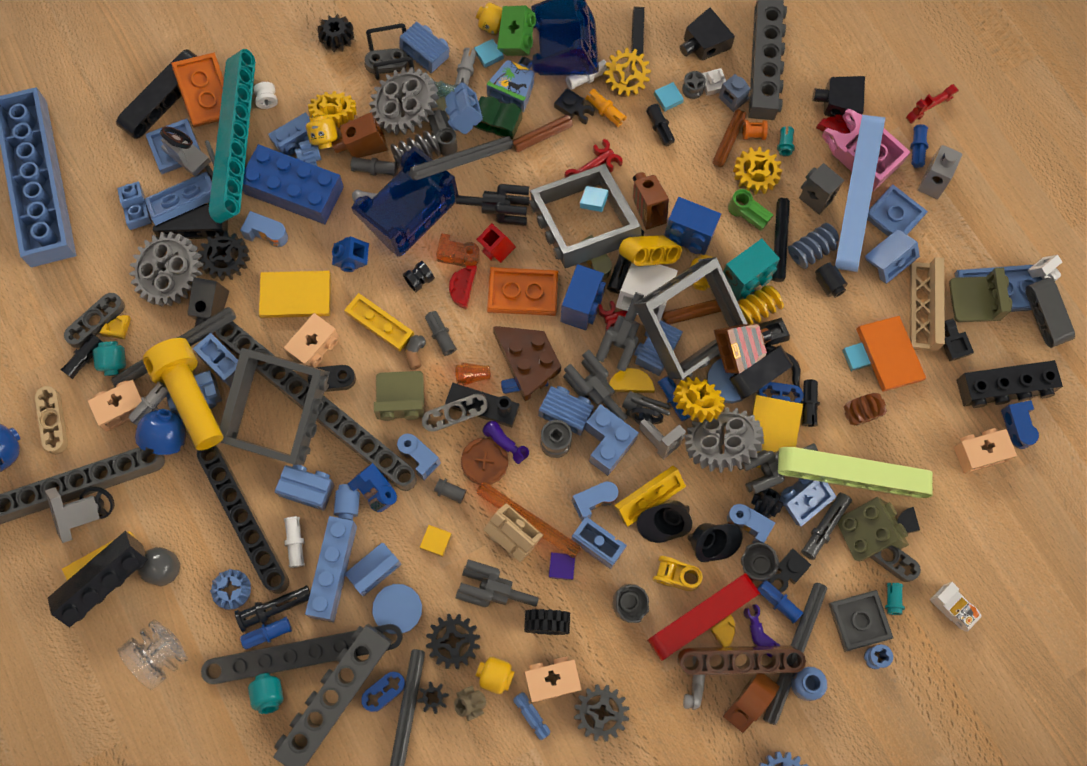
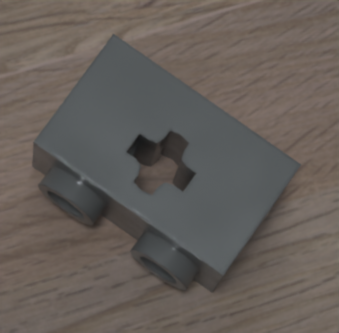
[799,163,844,215]

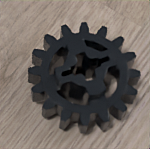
[198,231,250,281]
[426,614,481,670]

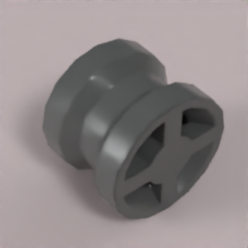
[682,71,706,99]

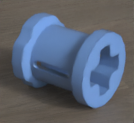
[864,644,894,670]

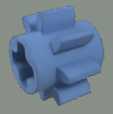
[295,140,321,166]

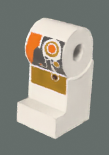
[930,582,981,632]

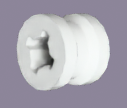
[253,82,278,109]

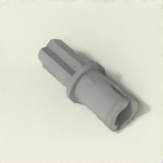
[128,381,169,425]

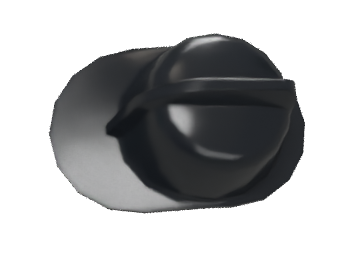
[637,500,693,543]
[687,523,743,562]

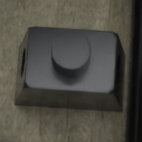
[680,7,735,60]
[812,76,865,121]
[188,277,229,327]

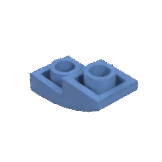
[117,181,152,230]

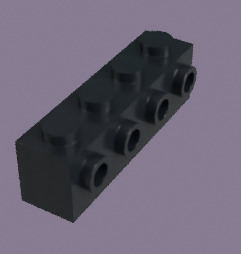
[956,360,1063,408]
[48,531,148,628]

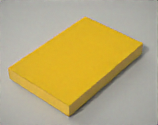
[259,271,331,318]
[752,395,803,469]

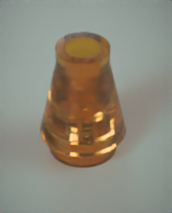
[455,362,491,386]

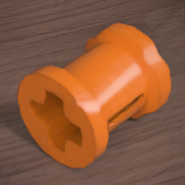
[742,120,768,140]

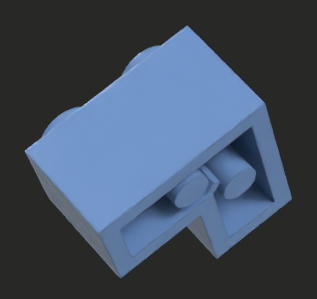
[585,404,639,476]

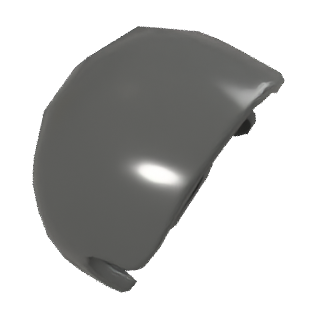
[741,542,779,581]
[138,547,180,587]
[612,584,649,623]

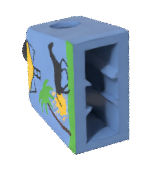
[487,57,535,112]

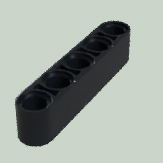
[116,49,197,139]

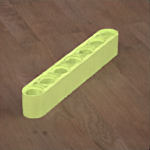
[778,447,933,498]

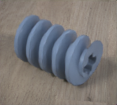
[788,223,839,269]

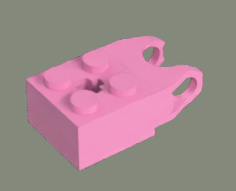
[822,109,910,192]

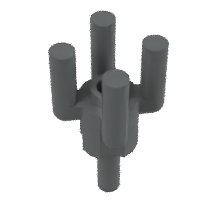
[596,292,644,371]
[563,350,628,421]
[738,443,818,494]
[455,559,539,607]

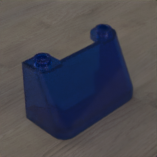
[531,0,599,76]
[351,146,458,257]

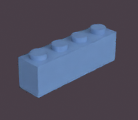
[305,516,357,623]

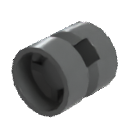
[540,420,572,458]

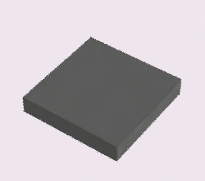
[829,590,894,652]

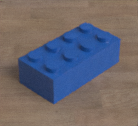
[242,144,344,224]

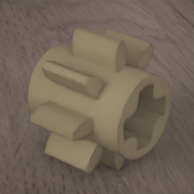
[454,686,486,721]

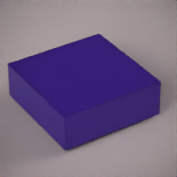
[549,552,575,580]

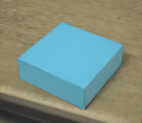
[474,39,504,68]
[654,82,684,112]
[580,186,609,212]
[842,343,871,371]

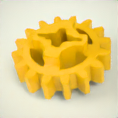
[603,48,651,97]
[308,91,357,128]
[733,147,783,195]
[673,377,725,423]

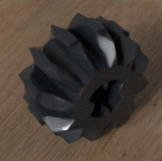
[317,13,354,53]

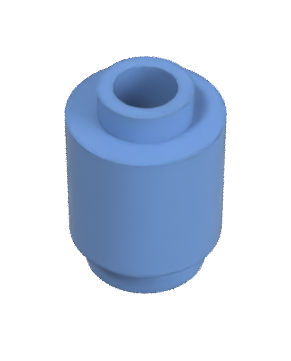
[334,484,360,520]

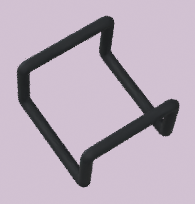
[366,23,415,80]

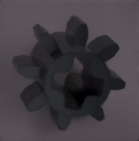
[751,488,784,518]
[417,682,449,714]

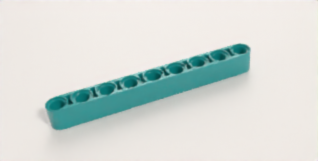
[209,49,256,223]

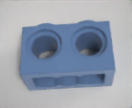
[193,333,238,388]

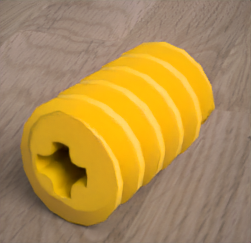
[738,285,784,324]

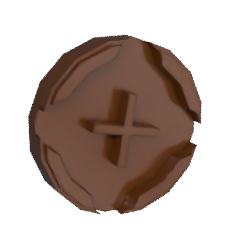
[461,437,508,485]

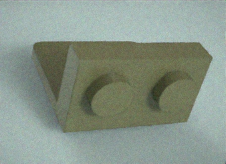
[949,268,1012,322]
[374,371,425,421]
[837,497,909,562]

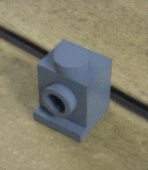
[719,74,750,112]

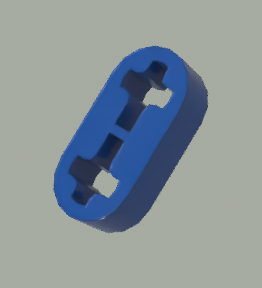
[757,382,804,403]
[361,672,406,712]

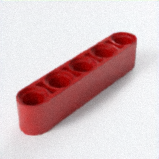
[647,573,761,662]

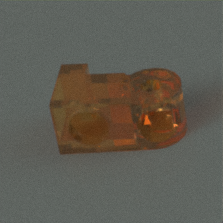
[436,233,480,267]

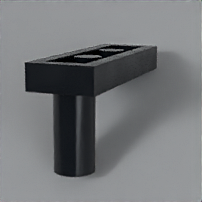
[445,383,520,428]

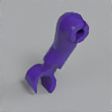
[482,421,529,464]
[743,604,781,658]

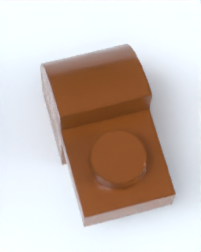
[723,673,780,733]

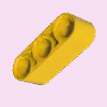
[619,235,682,266]

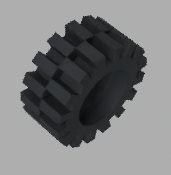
[524,609,570,635]

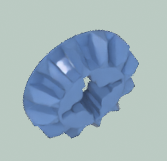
[210,569,251,610]

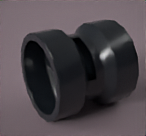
[403,261,435,292]

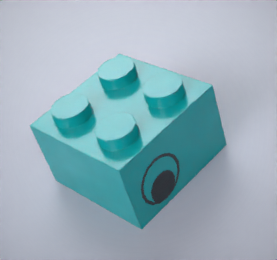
[723,238,780,301]

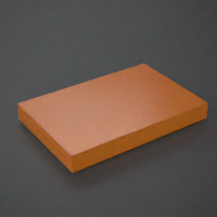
[171,52,224,128]
[487,267,558,316]
[856,316,926,392]

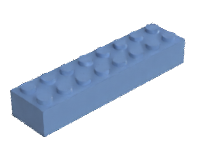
[0,87,77,268]

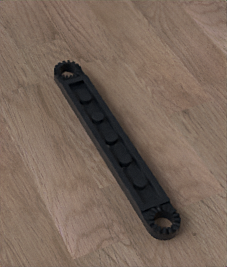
[201,624,403,684]

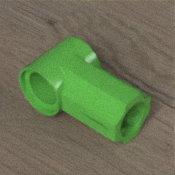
[728,189,774,231]

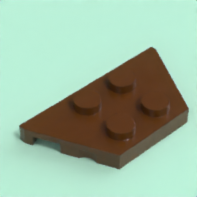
[493,326,561,401]

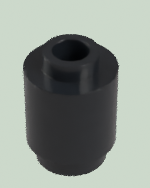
[815,262,848,298]

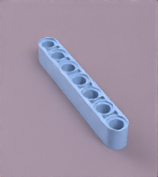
[835,115,886,272]

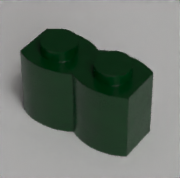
[473,96,522,139]

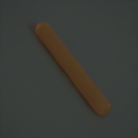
[477,482,581,558]

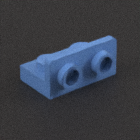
[268,112,310,155]
[779,478,837,527]

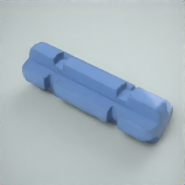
[513,692,551,740]

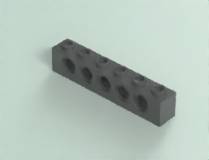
[748,0,787,120]
[273,624,393,766]

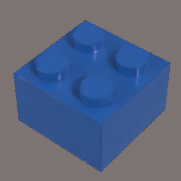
[664,196,722,255]
[560,264,606,331]

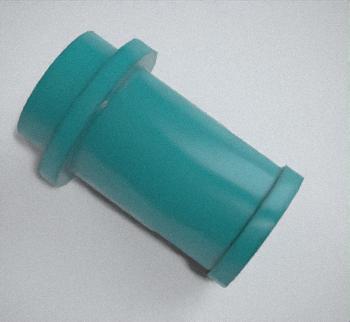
[777,126,795,156]
[885,583,905,615]

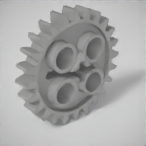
[369,67,439,135]
[129,232,203,307]
[685,407,764,473]

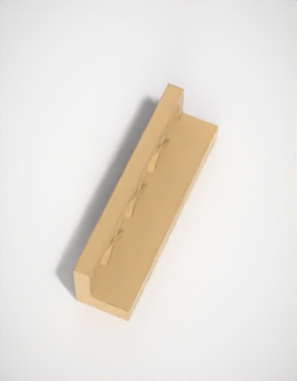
[910,257,945,352]

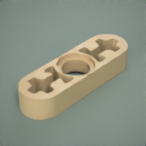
[35,386,68,454]

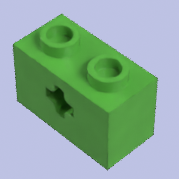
[497,5,536,56]

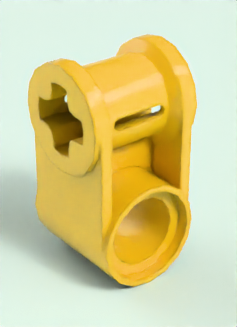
[652,556,703,592]

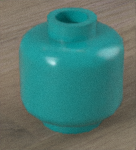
[93,341,127,376]
[248,673,284,714]

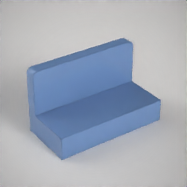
[865,230,920,284]
[345,543,402,597]

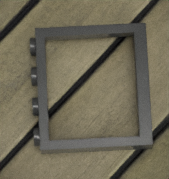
[529,164,641,269]
[633,257,748,380]
[219,348,330,465]

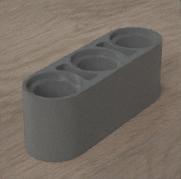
[1025,277,1075,348]

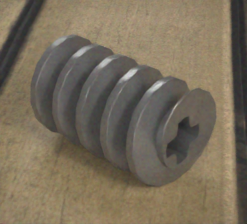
[390,131,441,169]

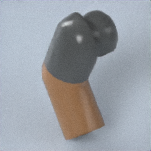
[405,335,426,370]

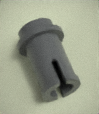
[434,478,467,504]

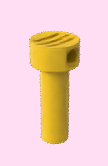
[142,338,224,450]

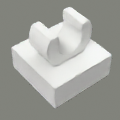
[702,68,726,96]
[1027,255,1062,281]

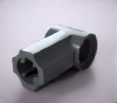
[427,109,458,156]

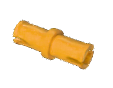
[585,88,627,128]

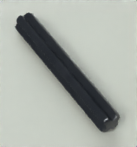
[772,198,790,282]

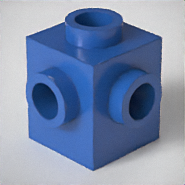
[332,236,369,272]

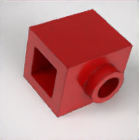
[476,223,516,263]

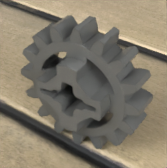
[574,684,629,742]

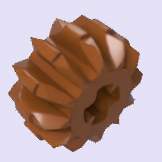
[844,393,887,426]

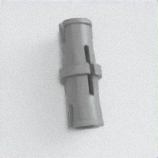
[454,48,477,89]

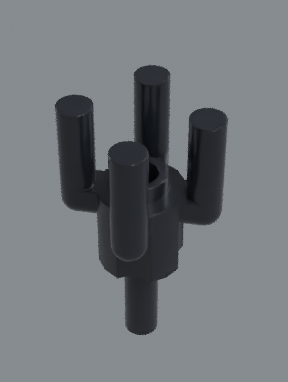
[456,184,530,226]

